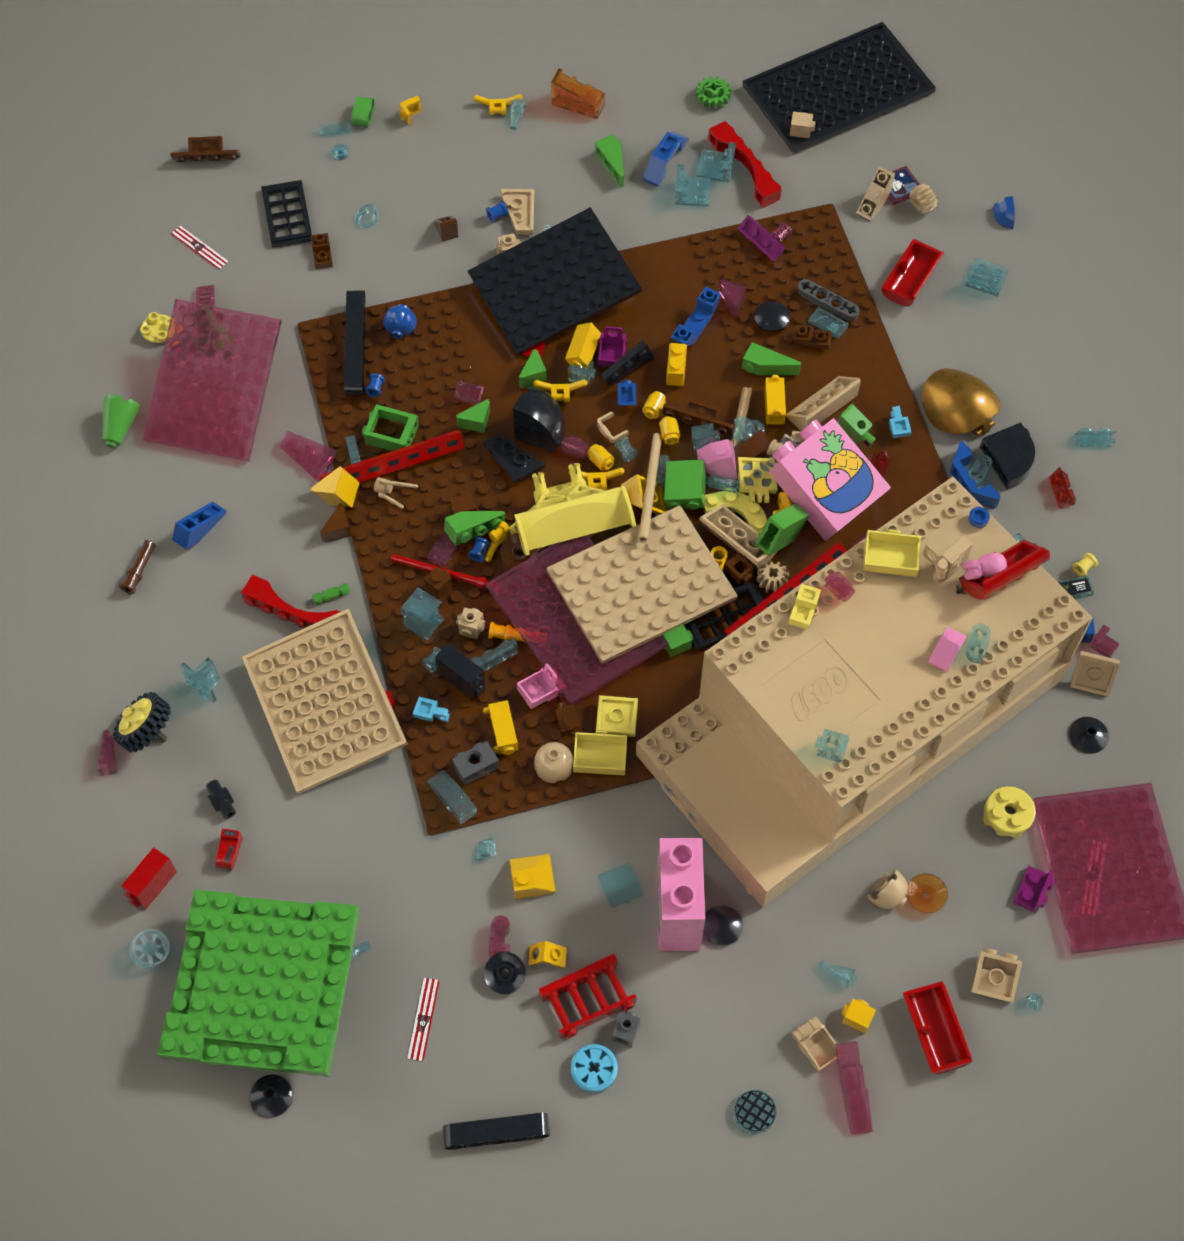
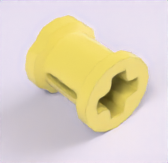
[1072,553,1098,577]

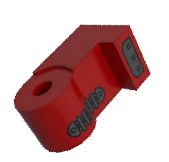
[215,828,243,870]

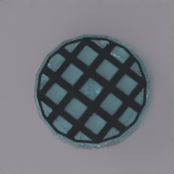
[734,1090,777,1134]

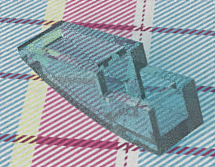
[427,770,477,824]

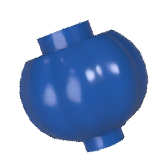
[383,304,417,339]

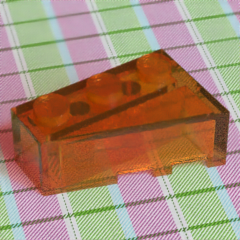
[551,68,605,119]

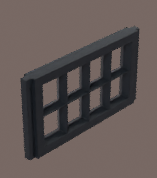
[261,180,312,248]
[684,582,763,651]

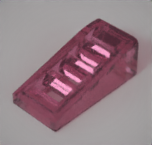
[196,285,216,316]
[97,730,117,776]

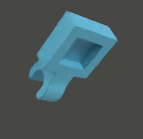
[889,406,912,438]
[413,697,450,722]

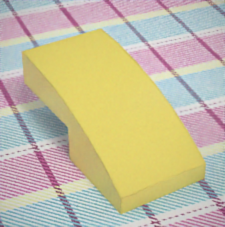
[788,584,821,630]

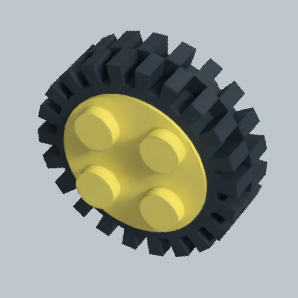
[113,692,171,753]

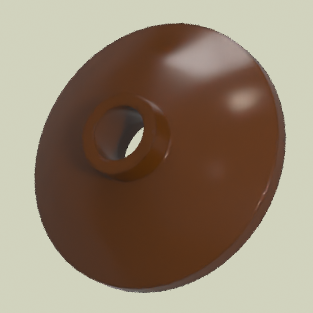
[501,533,538,571]

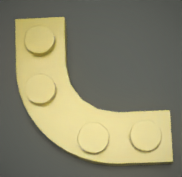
[704,491,767,534]

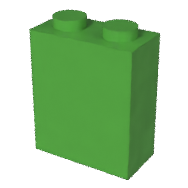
[664,460,706,509]
[755,503,810,556]

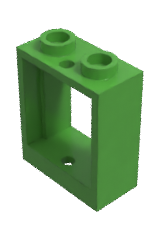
[362,404,419,451]

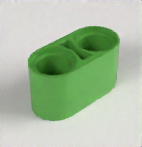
[351,97,374,127]

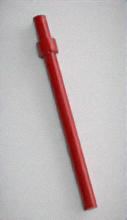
[391,554,501,591]

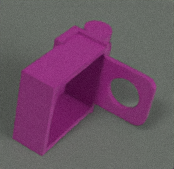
[598,326,627,367]

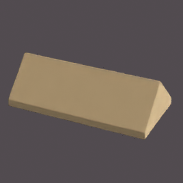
[786,376,861,431]
[699,504,777,570]

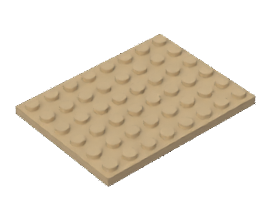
[547,506,738,664]
[242,608,408,794]

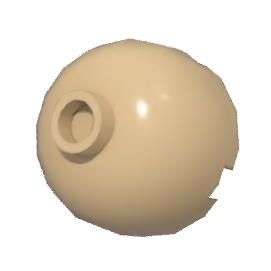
[534,742,574,783]
[868,868,908,910]

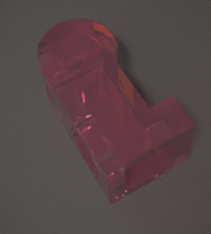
[489,915,511,957]

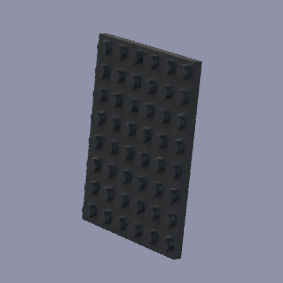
[467,207,642,357]

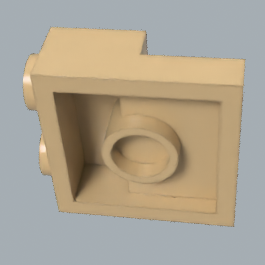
[971,947,1023,1003]

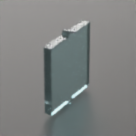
[598,863,643,907]

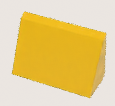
[310,466,359,508]

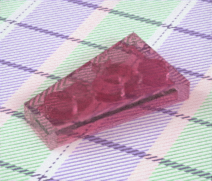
[279,431,337,482]

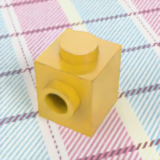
[841,999,876,1034]

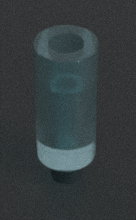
[706,474,739,493]

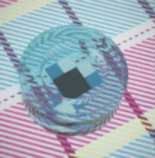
[331,143,349,161]

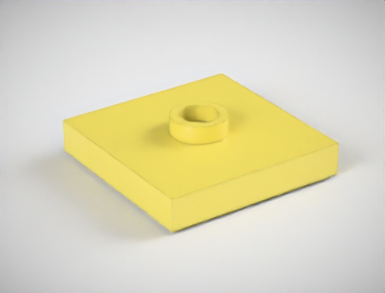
[596,695,638,737]

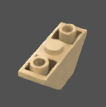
[856,166,895,221]

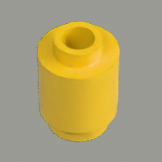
[642,391,666,419]
[659,416,680,445]
[587,444,614,471]

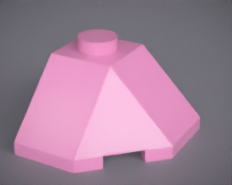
[696,439,738,483]

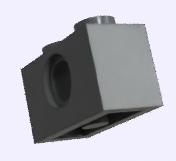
[452,741,499,786]

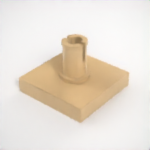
[1070,651,1120,697]

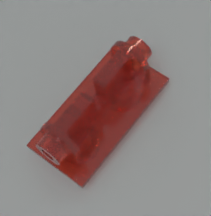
[870,450,891,477]
[1048,467,1076,509]

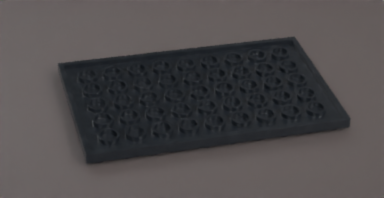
[742,22,936,154]

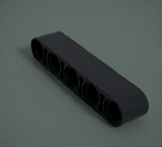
[443,1113,550,1150]

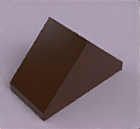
[434,216,458,242]
[320,503,351,543]

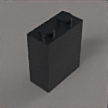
[435,643,485,700]

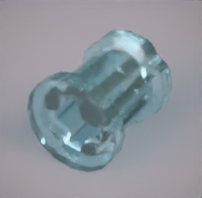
[615,437,638,462]
[422,647,441,673]

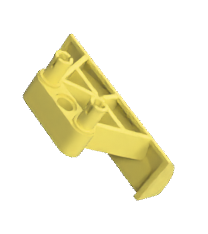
[514,463,636,556]

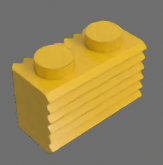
[666,343,687,386]

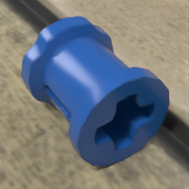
[486,201,508,222]
[365,373,385,398]
[468,537,490,562]

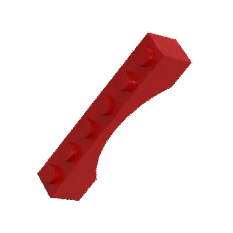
[708,121,782,208]
[241,574,354,628]

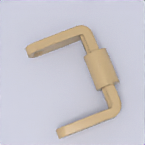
[597,411,629,443]

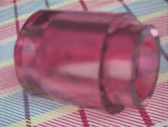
[561,435,590,459]
[825,571,856,602]

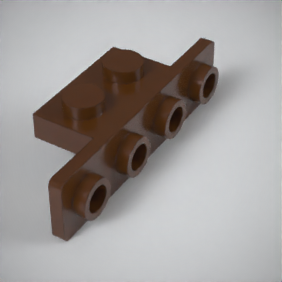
[170,136,241,162]
[663,398,734,435]

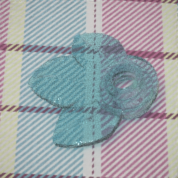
[733,417,765,441]

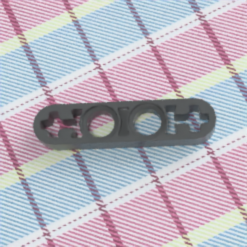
[797,279,860,322]

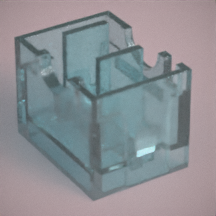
[401,587,444,640]

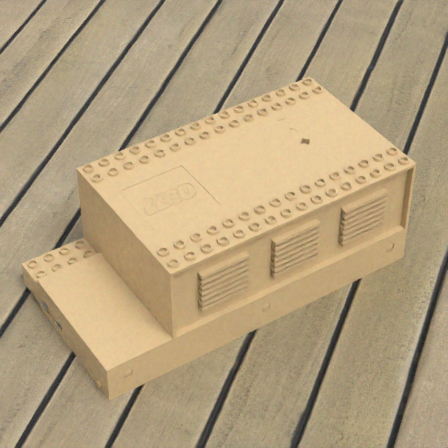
[636,477,1093,908]

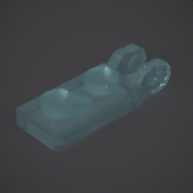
[471,638,518,671]

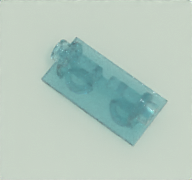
[1075,428,1116,447]

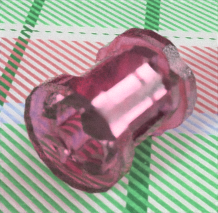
[770,223,792,243]

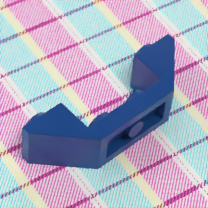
[643,132,689,187]
[671,286,721,346]
[950,441,1000,509]

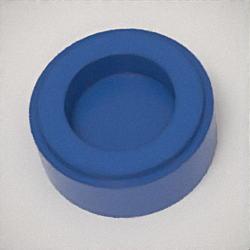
[968,507,990,528]

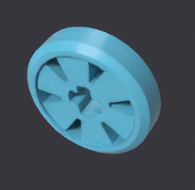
[571,1044,618,1093]

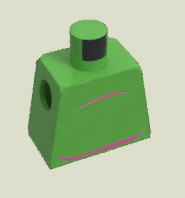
[837,404,876,447]

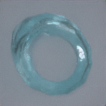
[355,204,379,228]

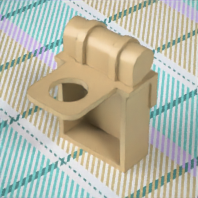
[923,536,973,583]
[791,1016,843,1072]

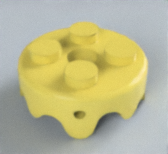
[983,786,1036,839]

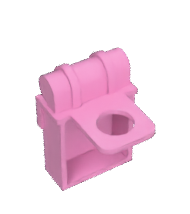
[516,664,567,709]

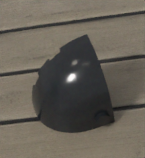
[513,386,565,453]

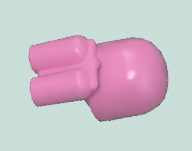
[962,553,1007,580]

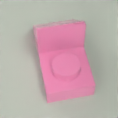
[928,627,967,672]

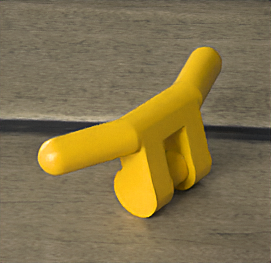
[473,94,523,116]
[533,379,587,403]
[569,468,624,491]
[485,521,512,562]

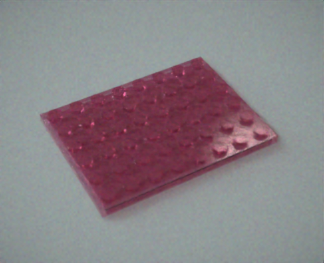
[143,299,282,462]
[486,535,668,704]
[1033,783,1184,954]

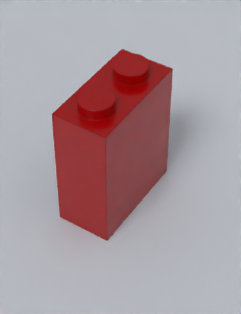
[121,847,177,910]

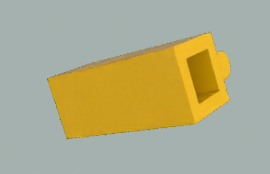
[565,322,601,372]
[764,375,786,424]
[483,700,518,755]

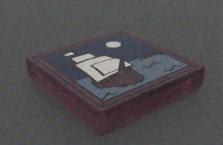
[888,166,920,205]

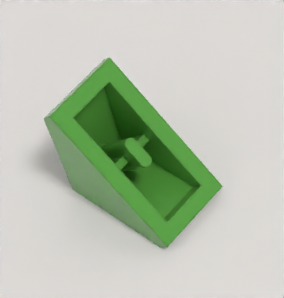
[519,349,547,388]
[456,399,490,433]

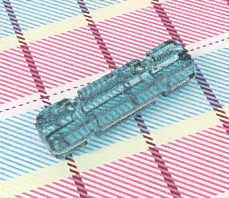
[318,122,352,136]
[657,455,670,487]

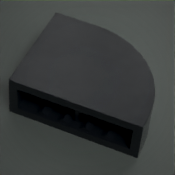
[980,422,1035,490]

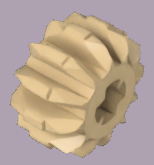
[909,183,938,214]
[757,560,789,593]

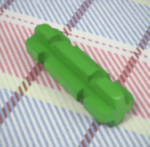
[312,583,350,605]

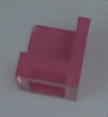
[454,380,484,404]
[1090,625,1119,658]

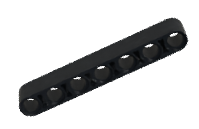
[344,290,366,396]

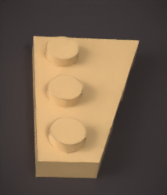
[500,189,535,235]

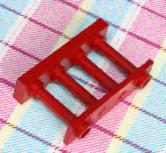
[538,953,637,1039]

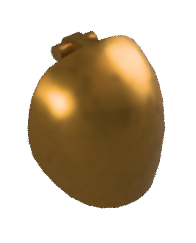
[922,368,1001,437]

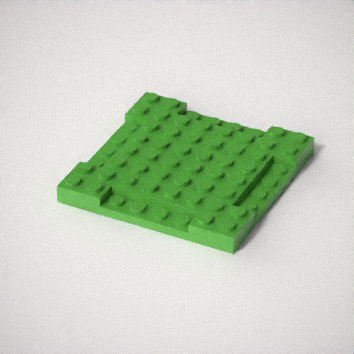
[157,890,360,1077]

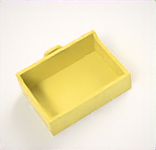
[863,530,921,577]
[573,730,627,775]

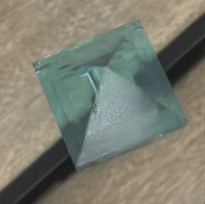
[476,838,496,861]

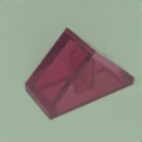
[719,279,747,317]

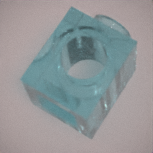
[815,729,850,763]

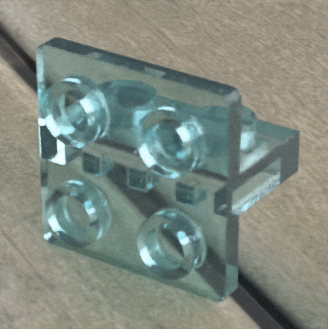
[180,657,220,703]

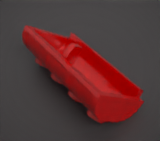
[881,238,944,307]
[959,540,1050,600]
[903,981,973,1075]

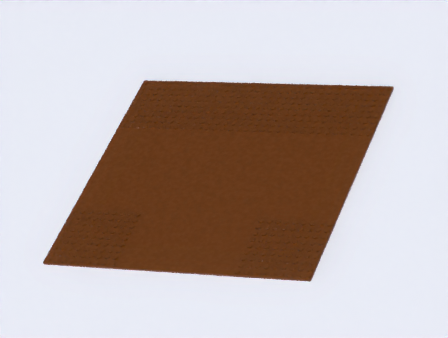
[297,204,948,836]

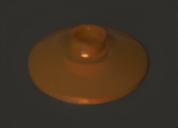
[907,873,948,913]

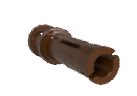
[119,540,156,594]

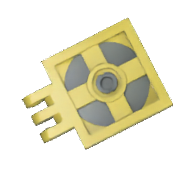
[736,457,777,503]

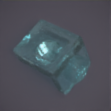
[568,361,596,386]

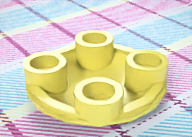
[140,312,176,343]

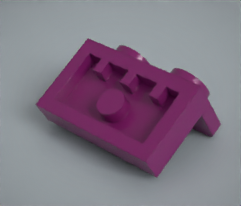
[1013,865,1055,913]

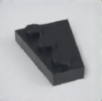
[601,340,655,386]
[483,434,546,483]

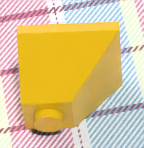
[621,474,667,515]
[510,854,556,899]

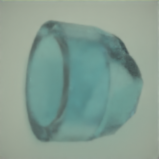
[1025,993,1043,1012]

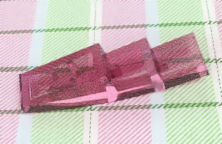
[835,1041,873,1135]

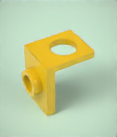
[528,941,567,968]

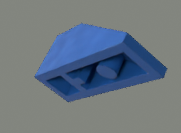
[172,501,227,550]

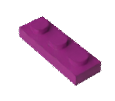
[737,215,785,262]

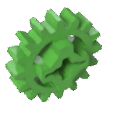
[695,76,731,109]

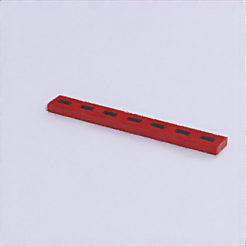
[318,430,465,483]
[724,542,847,636]

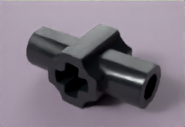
[206,780,236,819]

